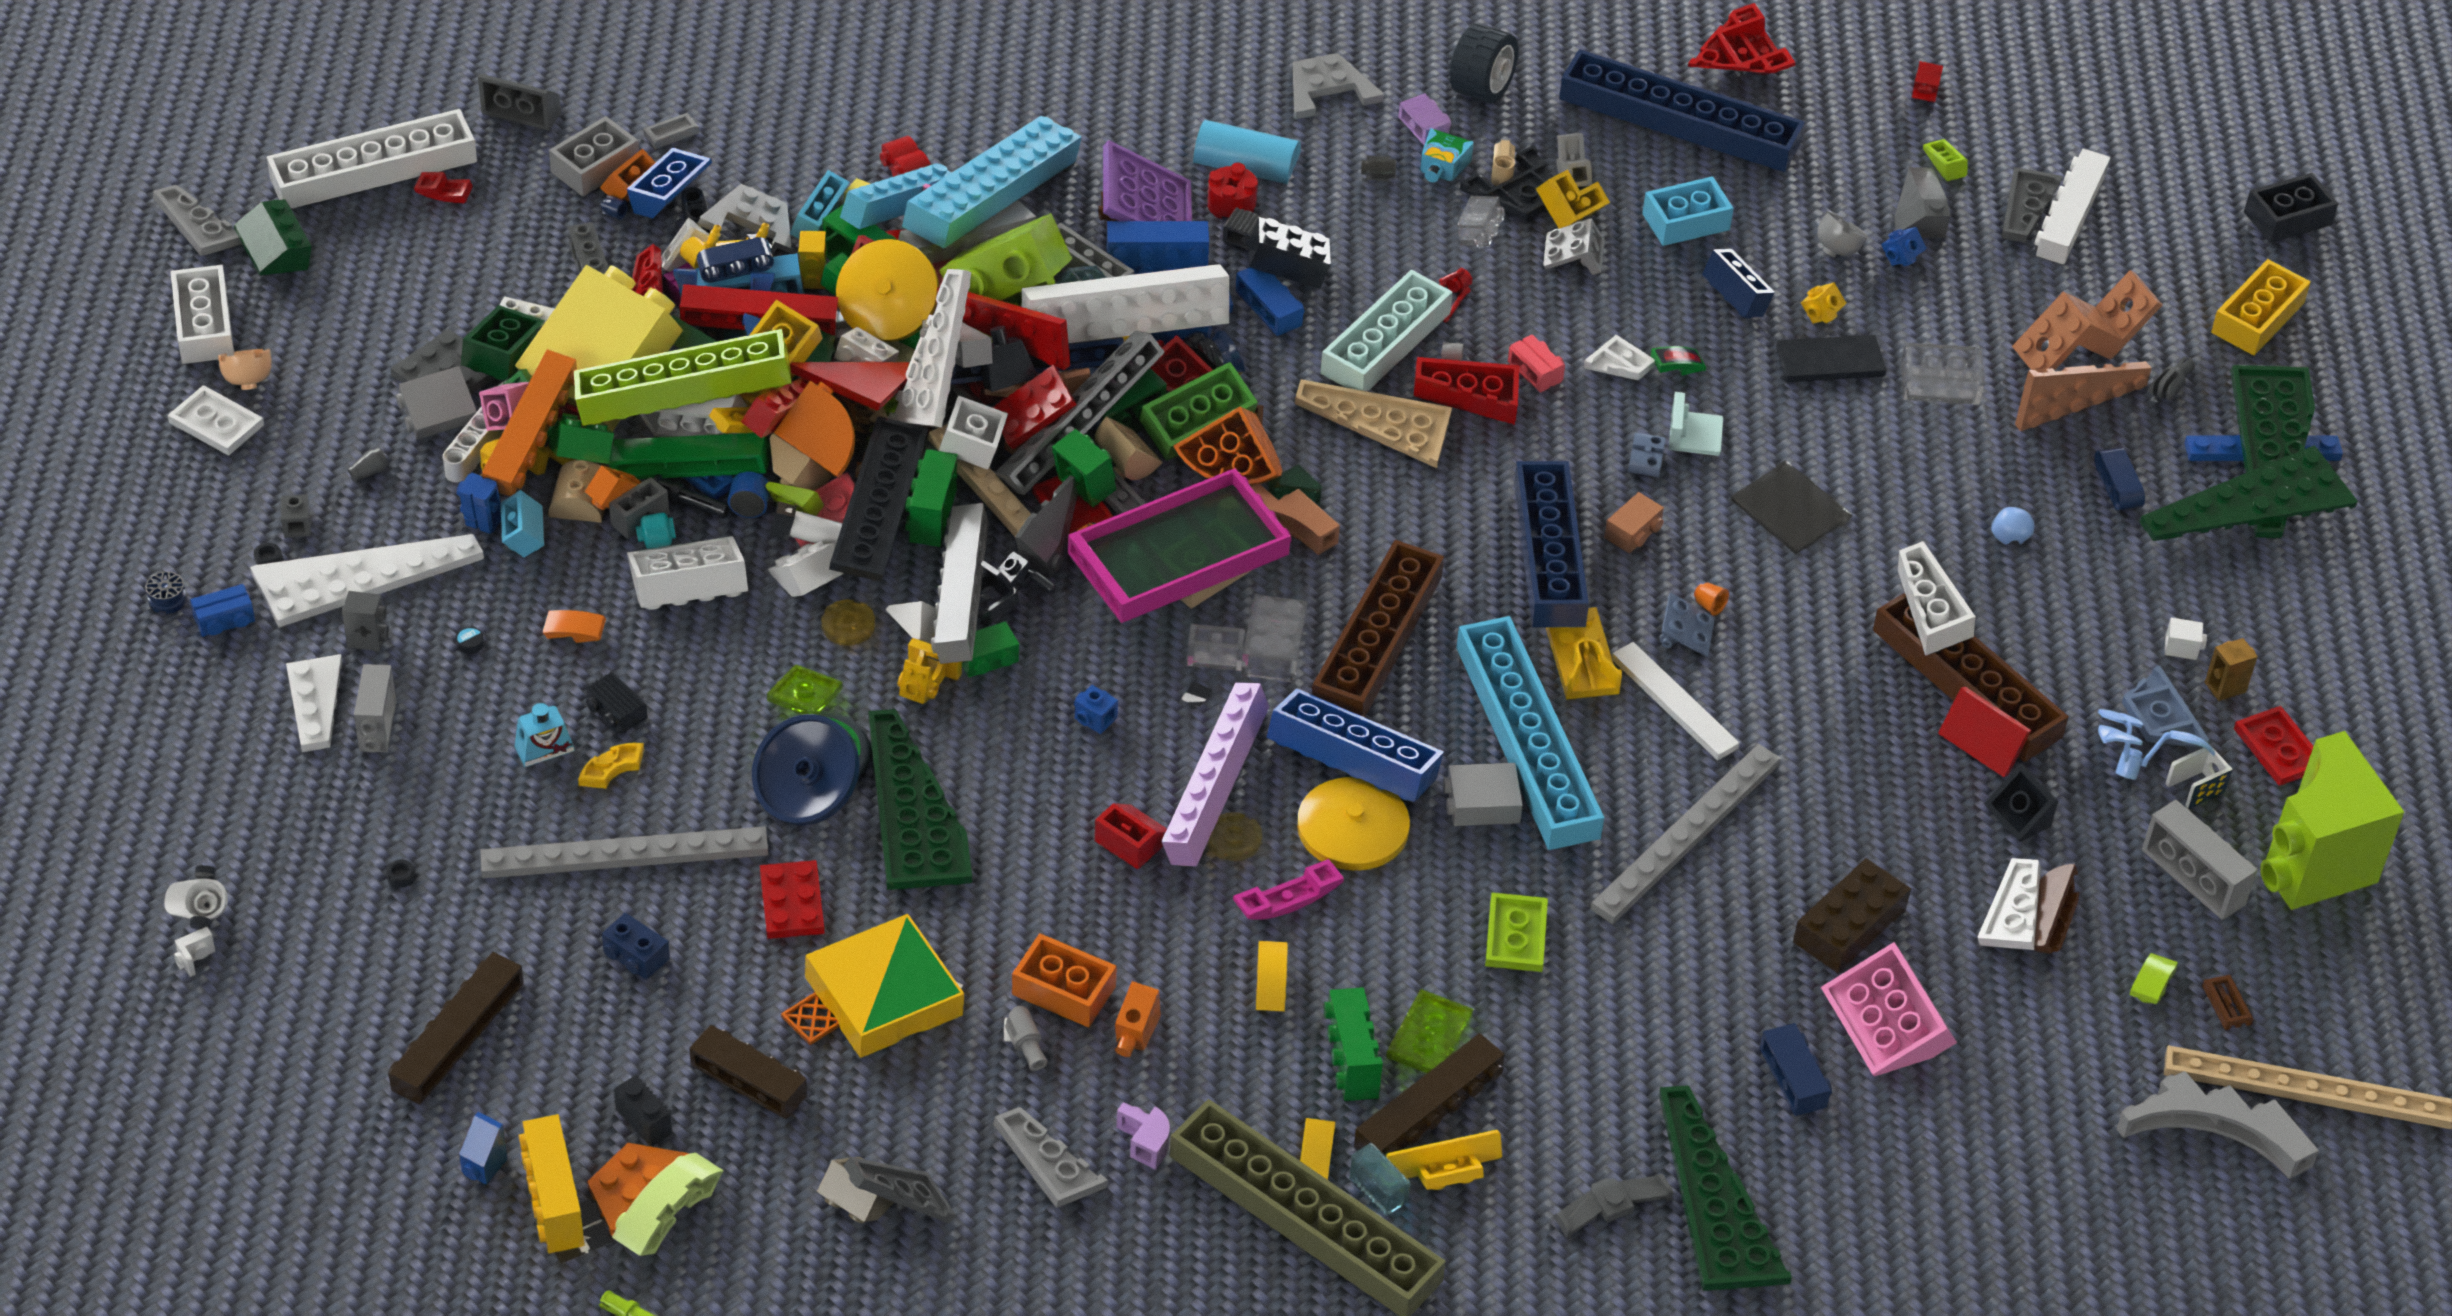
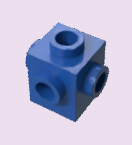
[1881,227,1927,266]
[1074,685,1118,734]

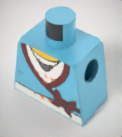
[515,703,575,767]

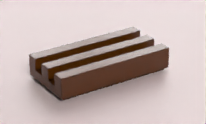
[2202,975,2253,1030]

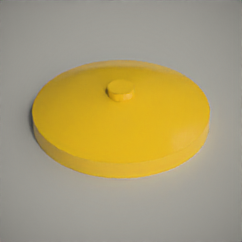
[836,239,939,342]
[1297,777,1410,871]

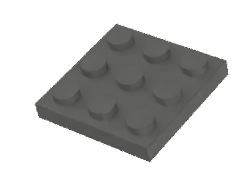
[390,329,495,395]

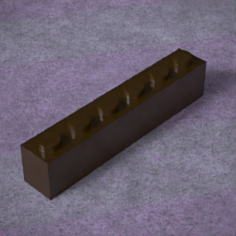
[388,952,524,1105]
[1354,1033,1505,1168]

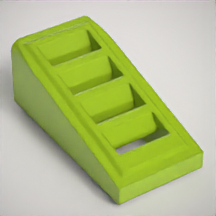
[1923,139,1968,181]
[765,482,824,516]

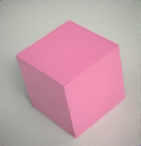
[479,382,529,431]

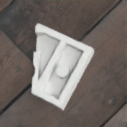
[1584,335,1655,380]

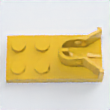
[1546,607,1622,700]

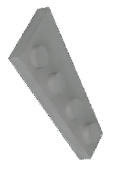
[153,185,242,256]
[993,1107,1108,1208]

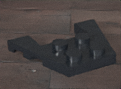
[1460,145,1553,221]

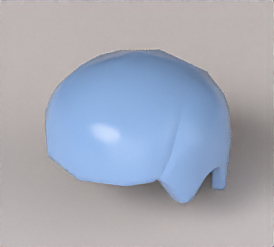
[1991,507,2035,544]

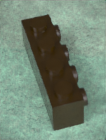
[689,1025,807,1120]

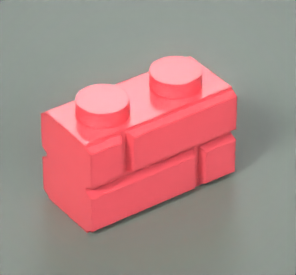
[1508,335,1565,393]

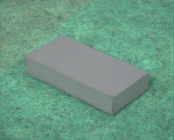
[644,113,699,149]

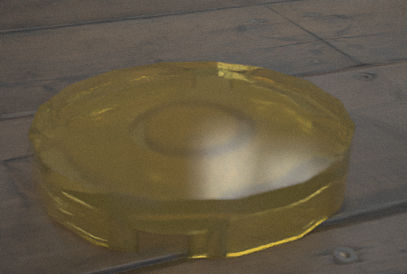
[821,599,876,646]
[1207,812,1262,861]

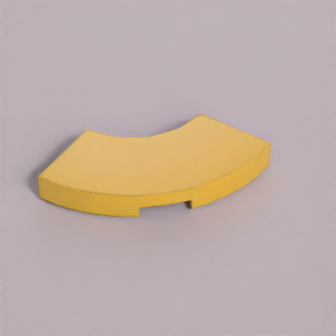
[578,743,644,789]

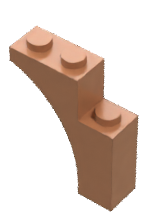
[1217,484,1340,555]

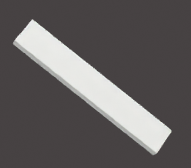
[1612,642,1739,761]

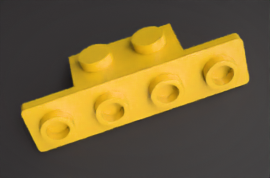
[1386,1130,1502,1190]

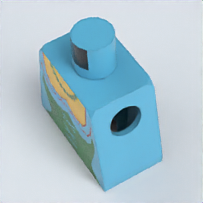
[1420,128,1474,183]

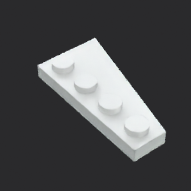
[286,654,342,752]
[1977,858,2041,950]

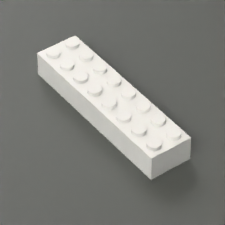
[267,109,477,208]
[1022,264,1229,343]

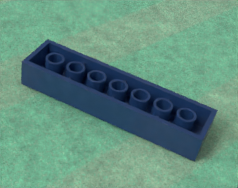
[1514,461,1589,628]

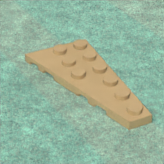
[1295,379,1452,468]

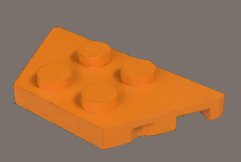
[587,1143,689,1236]

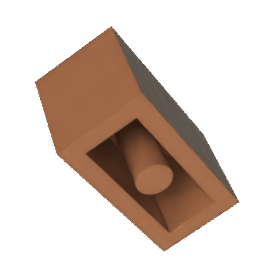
[1604,492,1664,554]

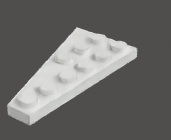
[888,269,971,428]

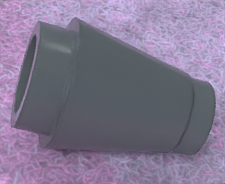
[347,447,389,482]

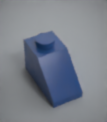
[459,1111,508,1185]

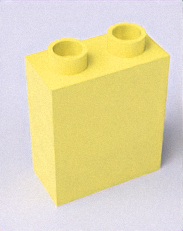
[515,265,683,431]

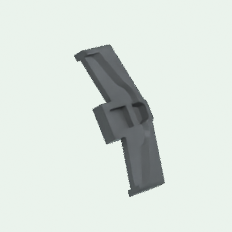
[1553,1174,1673,1239]

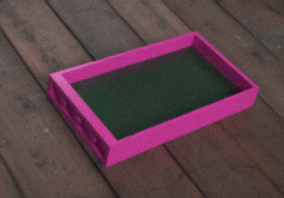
[1068,468,1292,623]

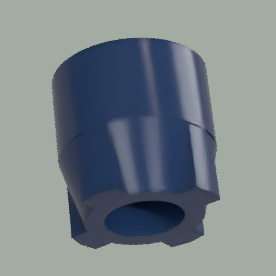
[600,195,628,220]

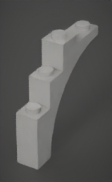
[2116,1071,2319,1179]

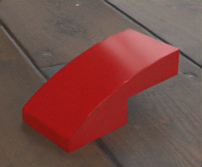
[414,172,473,203]

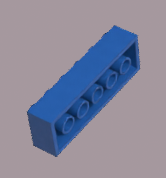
[1266,688,1444,802]

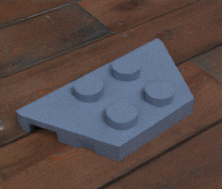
[2122,665,2210,748]

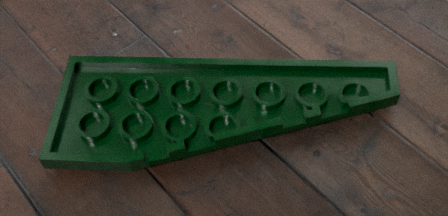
[868,709,972,890]

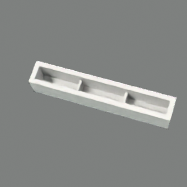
[2034,149,2111,265]

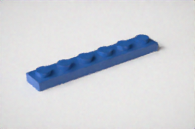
[2184,435,2343,461]

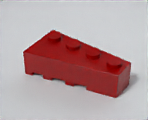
[1413,357,1520,425]

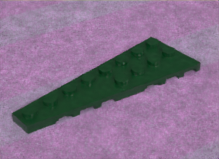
[2139,445,2358,541]
[1659,1085,1792,1291]

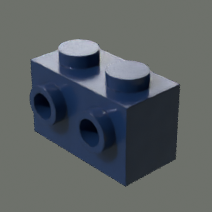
[601,912,670,980]

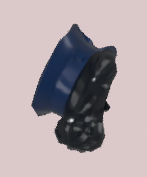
[1184,331,1245,375]

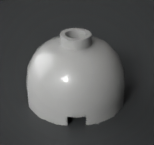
[1817,211,1868,257]

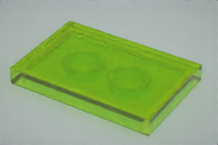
[1386,989,1474,1073]

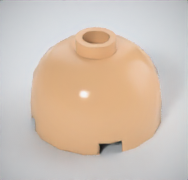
[218,349,271,390]

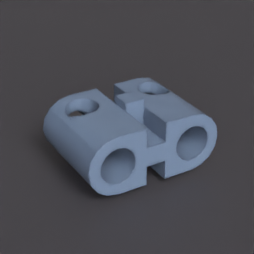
[1628,433,1666,477]

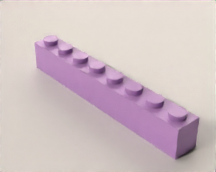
[1162,683,1269,866]

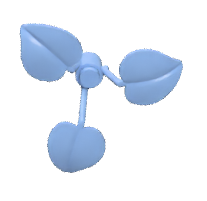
[2098,709,2215,780]

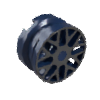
[145,571,187,614]

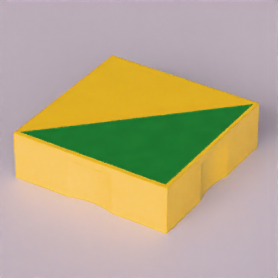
[805,914,964,1058]

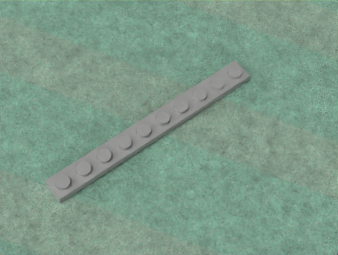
[1591,744,1781,924]
[480,826,768,879]

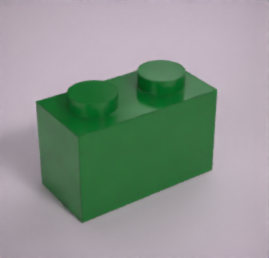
[962,622,1019,677]

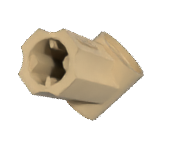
[1491,140,1515,186]

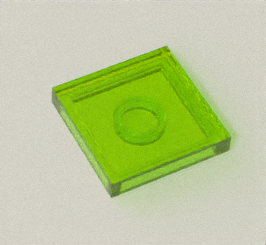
[767,664,843,715]

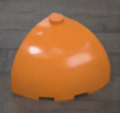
[774,381,855,479]
[1173,406,1282,486]

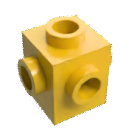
[1801,282,1846,324]

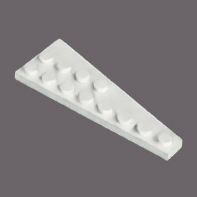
[250,534,484,627]

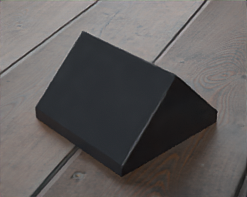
[1984,764,2058,842]

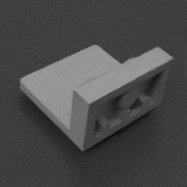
[1543,218,1604,275]

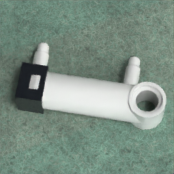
[770,501,843,546]

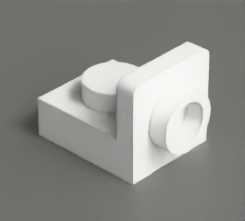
[173,926,215,977]

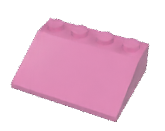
[1821,942,1957,1077]

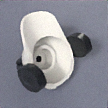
[165,865,228,930]

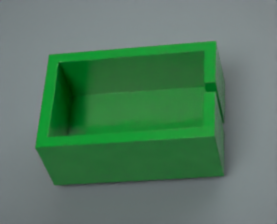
[822,204,897,260]
[905,449,958,547]

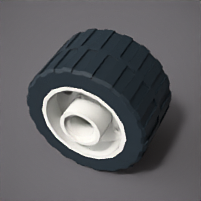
[1449,23,1519,103]

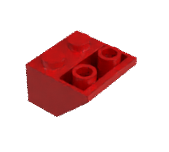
[1094,803,1167,870]

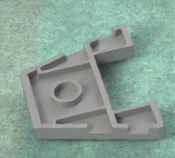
[1292,53,1384,119]
[697,184,792,249]

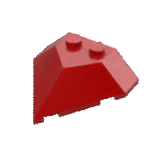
[1688,3,1796,75]

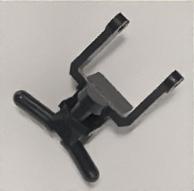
[978,552,1056,627]

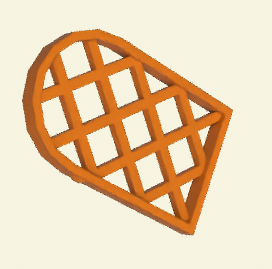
[781,992,840,1045]

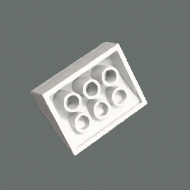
[627,536,748,610]

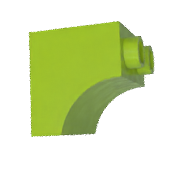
[2260,731,2404,910]

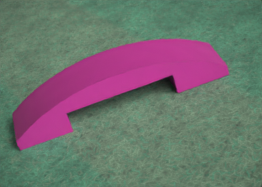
[1233,859,1344,920]

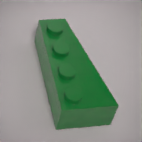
[1323,987,1383,1101]

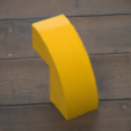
[1256,941,1287,1012]

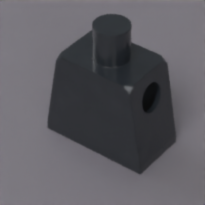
[982,326,1037,392]

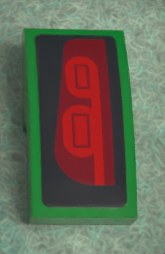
[1650,346,1706,375]

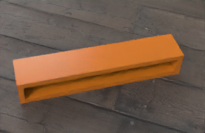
[482,349,577,496]

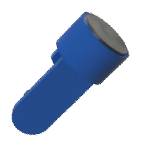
[728,462,770,518]

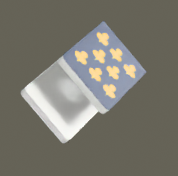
[2165,745,2233,809]

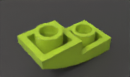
[2129,953,2178,1005]

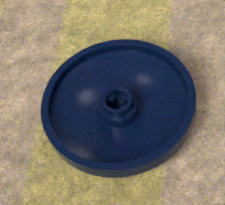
[752,714,860,826]

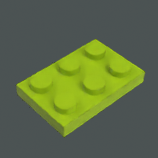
[1485,892,1548,972]

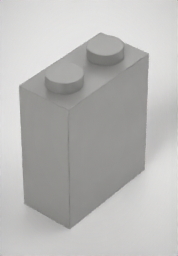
[395,366,477,440]
[1443,763,1523,826]

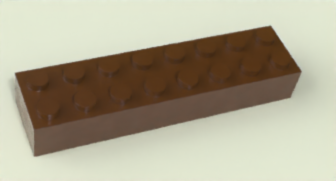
[1312,540,1444,718]
[1873,593,2069,762]

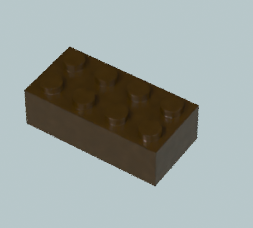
[1793,858,1911,974]

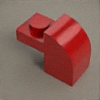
[1911,61,1943,103]

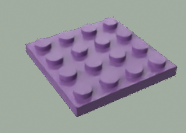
[1103,140,1192,221]

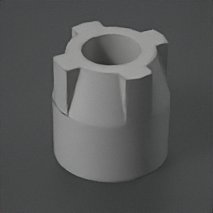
[1441,342,1464,361]

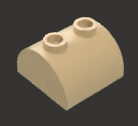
[1095,417,1163,480]
[549,460,605,523]

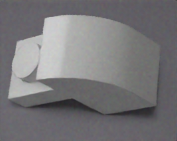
[1556,133,1592,187]

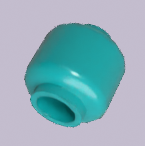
[636,512,676,549]

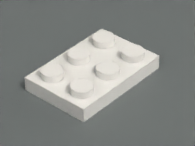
[168,385,264,456]

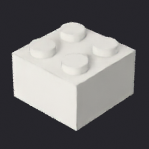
[939,396,1008,470]

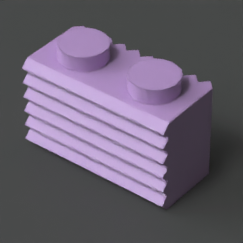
[1399,93,1451,145]

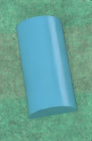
[1193,120,1301,184]

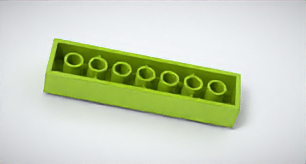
[574,329,792,426]

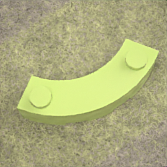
[612,1153,724,1256]

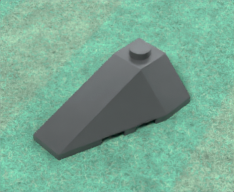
[1894,167,1950,238]
[1015,475,1078,579]

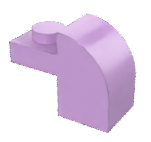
[1116,1102,1170,1170]

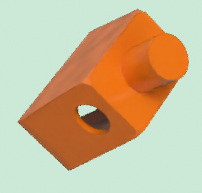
[1115,981,1161,1057]

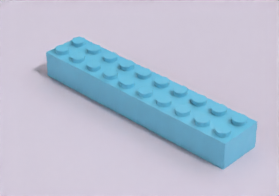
[902,116,1082,249]
[1456,616,1604,850]

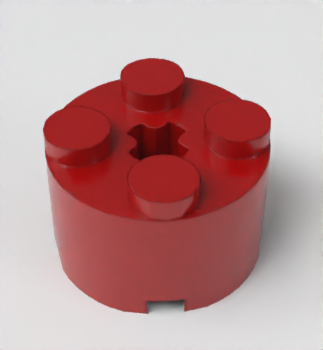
[1207,163,1258,219]

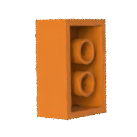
[1012,933,1117,1028]

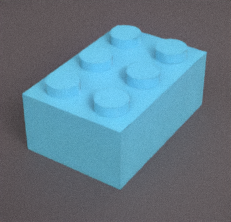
[1642,176,1734,246]

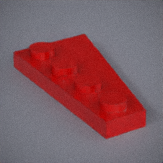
[632,244,662,297]

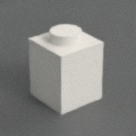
[2165,618,2207,660]

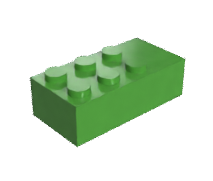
[1139,362,1258,461]

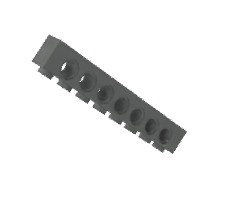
[995,331,1165,495]

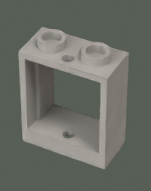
[354,664,397,752]

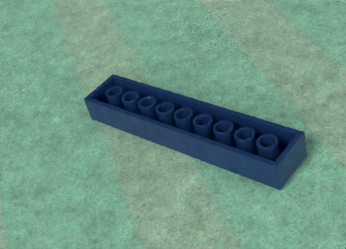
[1559,49,1805,172]

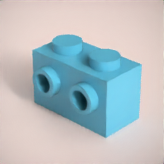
[501,490,544,558]

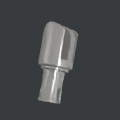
[1005,1006,1048,1071]

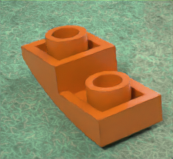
[543,610,606,643]

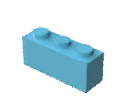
[790,170,850,239]

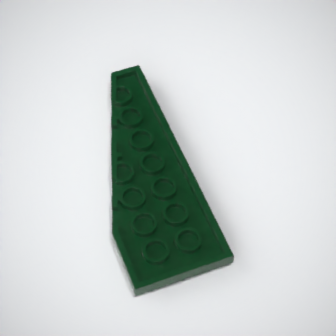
[2230,365,2315,538]

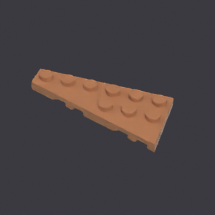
[2015,361,2152,431]

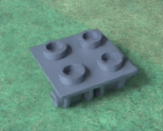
[1660,592,1715,657]

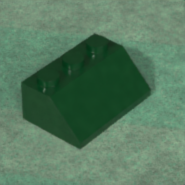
[234,199,312,276]

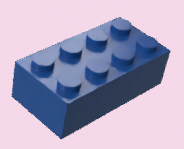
[1106,221,1209,275]

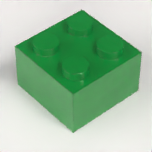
[549,413,614,464]
[1052,428,1117,508]

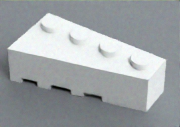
[1898,541,1976,656]

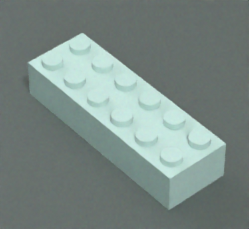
[1321,270,1453,392]

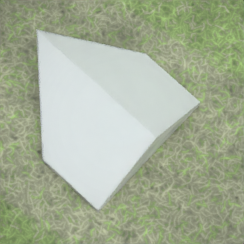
[886,601,938,644]

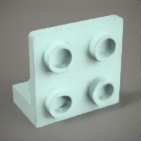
[1668,392,1723,456]

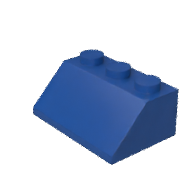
[627,148,712,219]

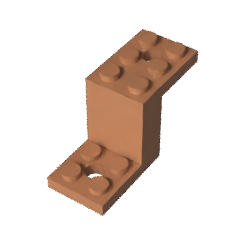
[2012,270,2162,373]

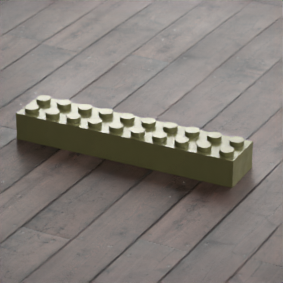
[1170,1099,1446,1316]

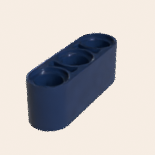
[696,237,774,283]
[2094,447,2145,510]

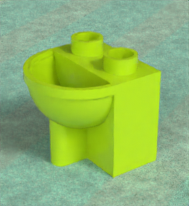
[939,213,1072,343]

